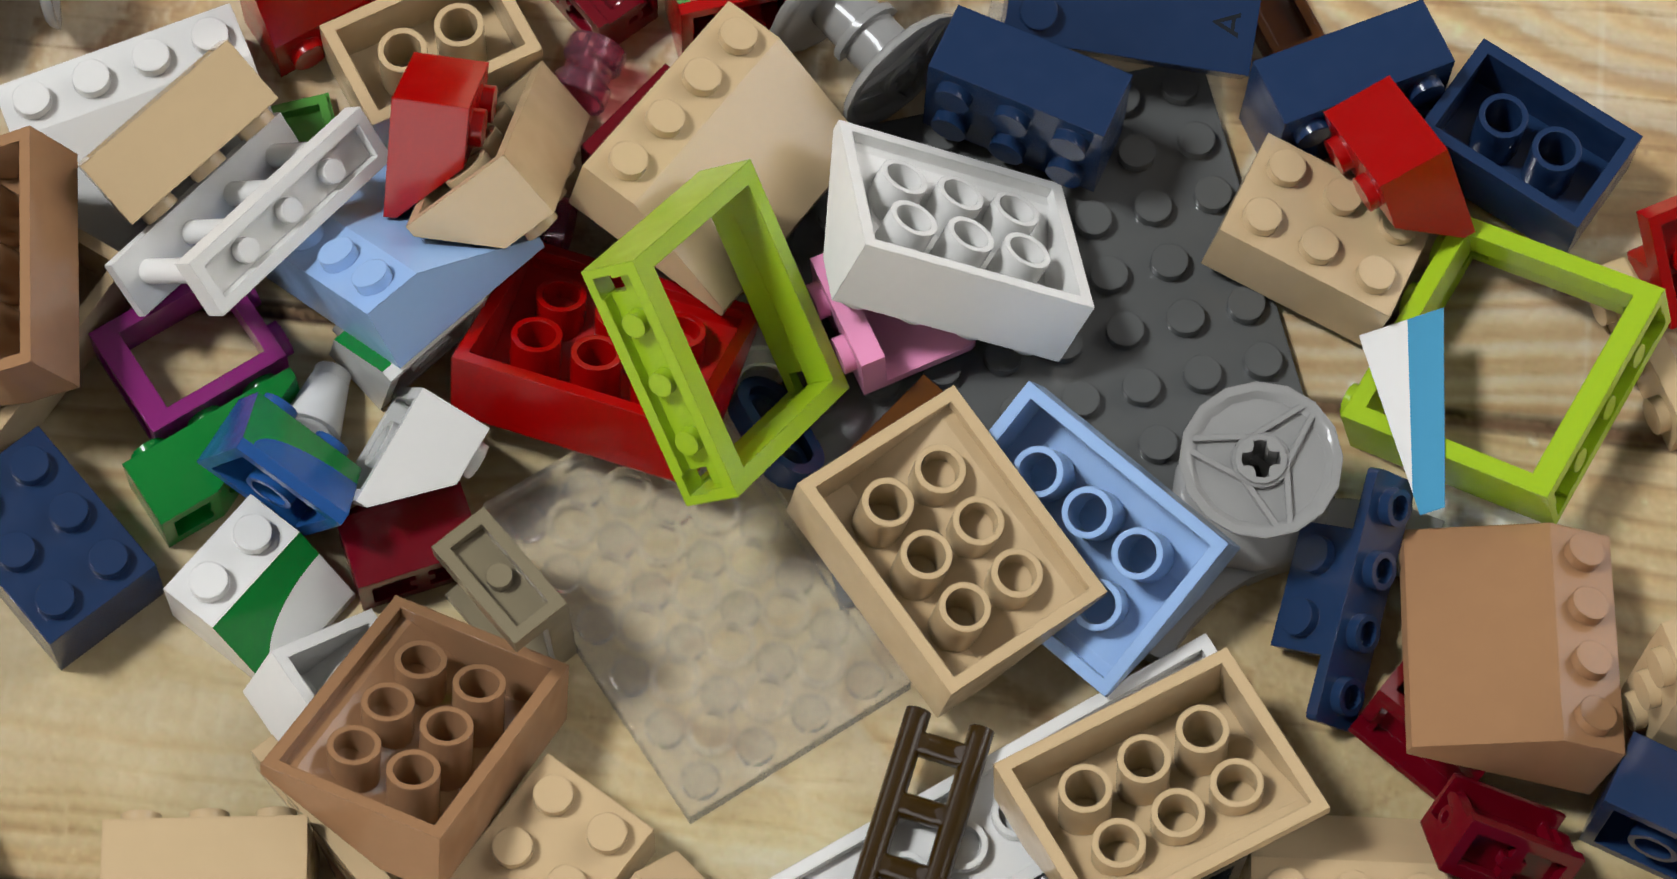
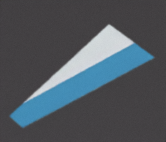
[1359,307,1445,516]

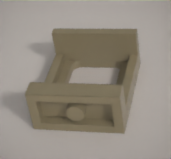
[431,506,578,663]

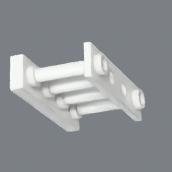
[104,107,388,317]

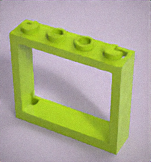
[581,159,850,506]
[1340,217,1671,524]

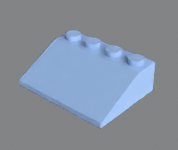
[266,164,545,368]
[989,381,1241,697]

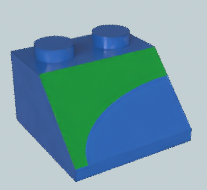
[197,392,362,536]

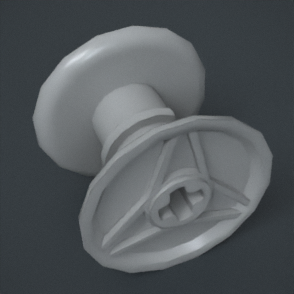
[770,0,953,128]
[1172,381,1343,572]

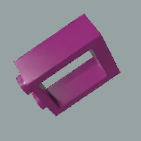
[88,284,294,440]

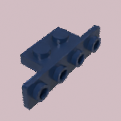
[1271,467,1413,732]

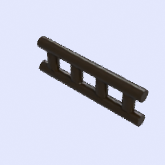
[853,705,995,879]

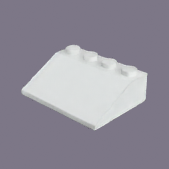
[0,3,273,252]
[823,120,1094,362]

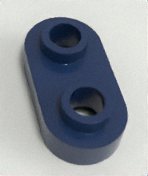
[728,376,825,490]

